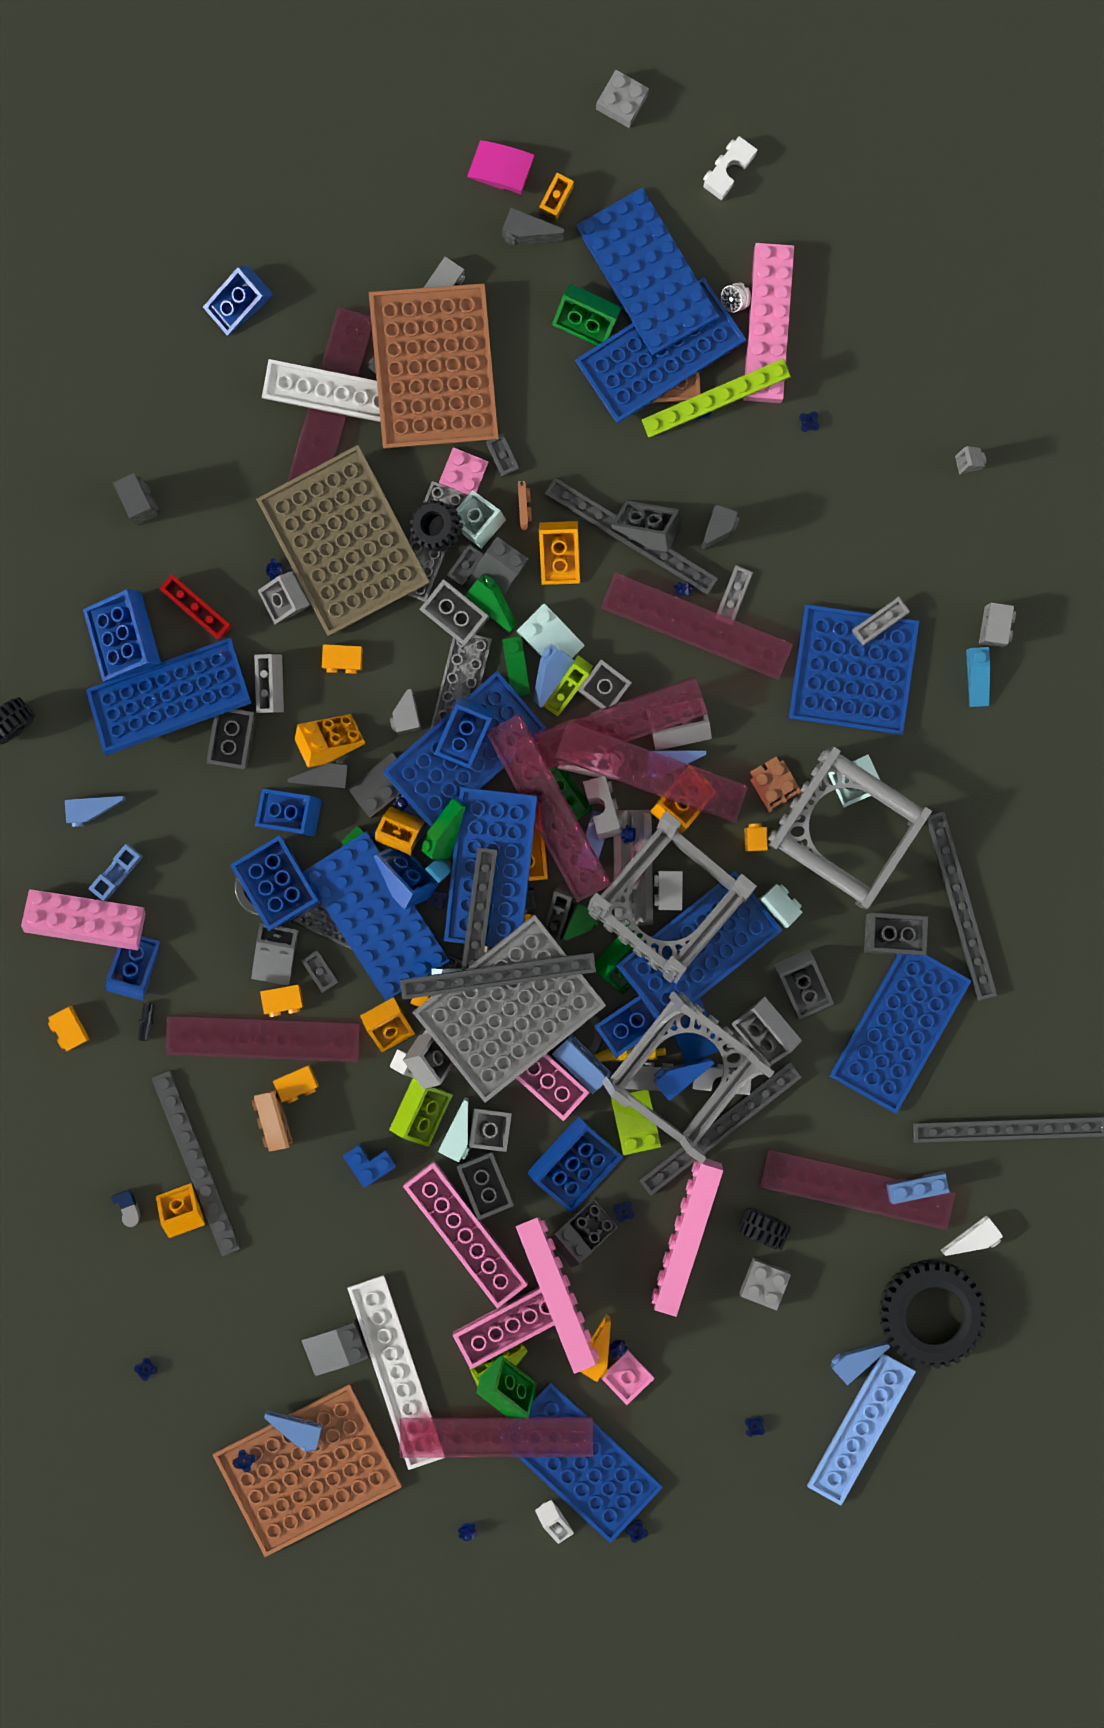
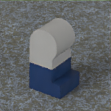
[111,1189,141,1227]

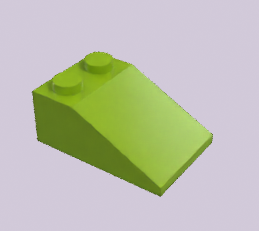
[611,1090,661,1155]

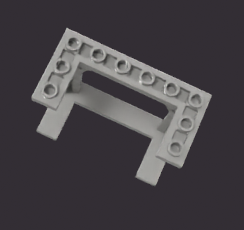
[767,747,932,909]
[587,811,757,983]
[602,991,774,1164]

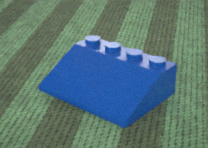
[83,589,161,682]
[230,835,321,931]
[527,1116,623,1213]

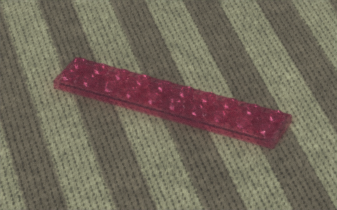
[287,307,372,482]
[601,572,793,680]
[513,676,708,777]
[486,714,611,902]
[555,721,748,823]
[166,1016,360,1062]
[760,1149,956,1230]
[400,1417,593,1458]

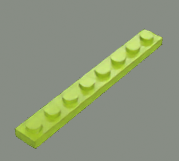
[642,359,791,438]

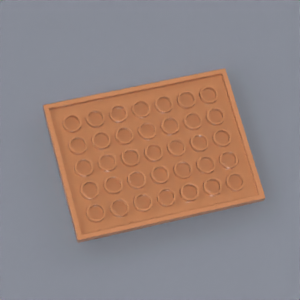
[369,284,498,449]
[212,1383,402,1557]

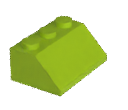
[389,1078,453,1147]

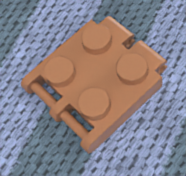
[518,481,532,531]
[750,757,802,813]

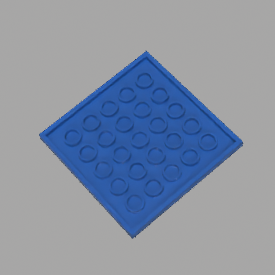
[788,604,919,735]

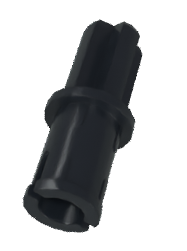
[138,1003,155,1041]

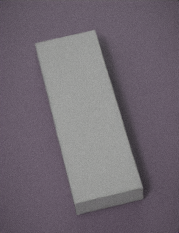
[715,565,753,626]
[852,597,910,646]

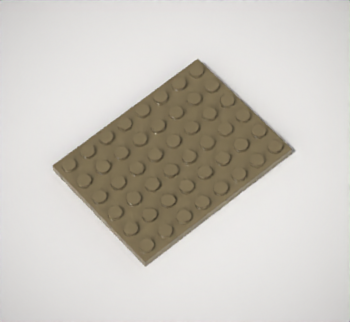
[256,445,430,636]

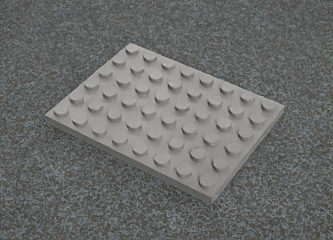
[413,915,606,1103]

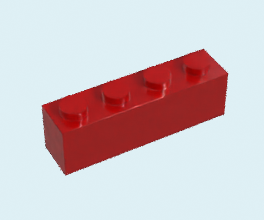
[159,574,233,641]

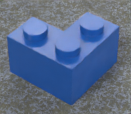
[343,1144,397,1188]

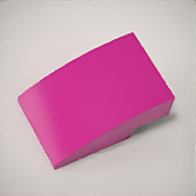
[467,140,534,195]

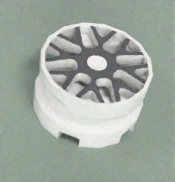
[721,283,751,312]

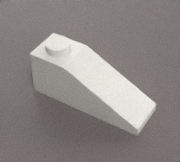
[941,1216,1003,1256]

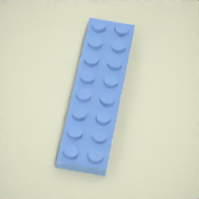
[807,1353,916,1505]

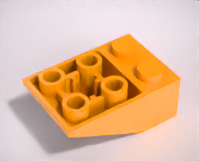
[295,714,365,768]

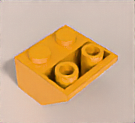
[375,807,426,855]

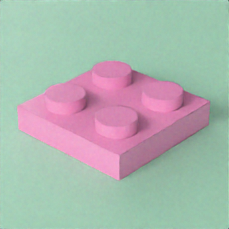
[439,447,489,495]
[602,1350,654,1405]

